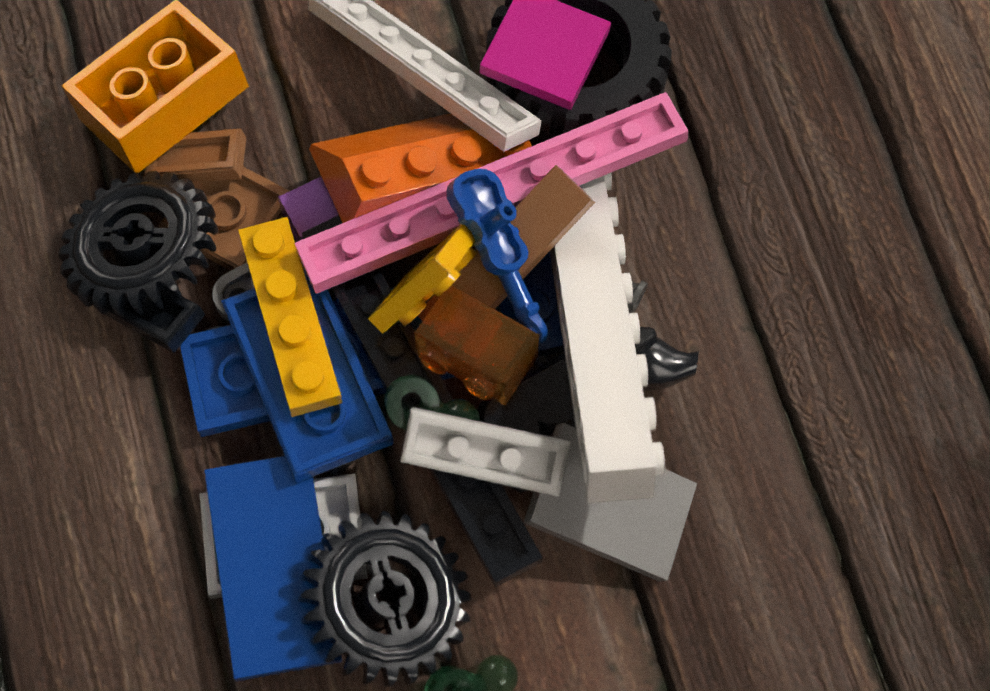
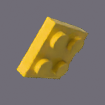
[368,224,477,334]

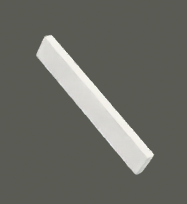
[308,0,542,152]

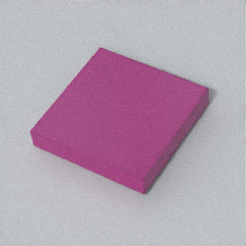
[480,0,611,111]

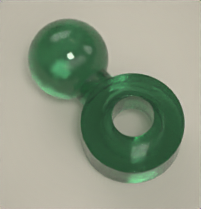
[384,375,480,430]
[424,655,518,691]

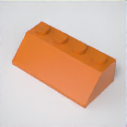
[309,113,532,223]

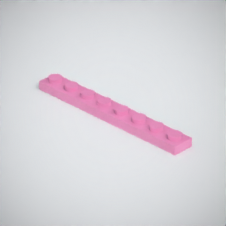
[294,92,688,294]

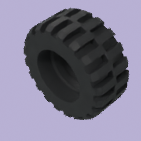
[485,0,672,146]

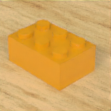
[61,0,249,173]

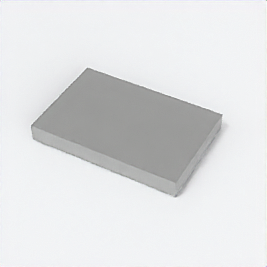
[523,423,697,582]

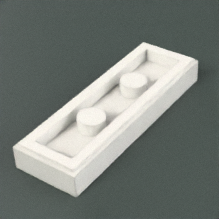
[401,408,571,497]

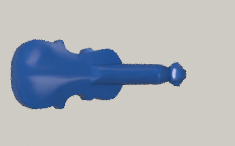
[446,169,548,345]

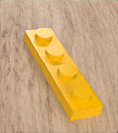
[238,217,342,417]

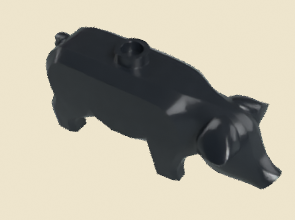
[468,327,699,493]

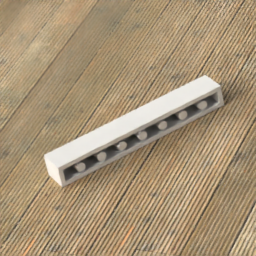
[550,173,665,503]

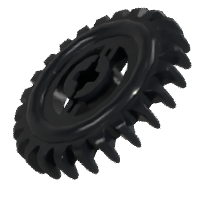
[58,171,219,317]
[298,511,472,688]

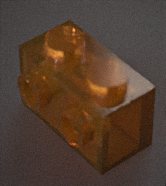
[415,285,539,405]

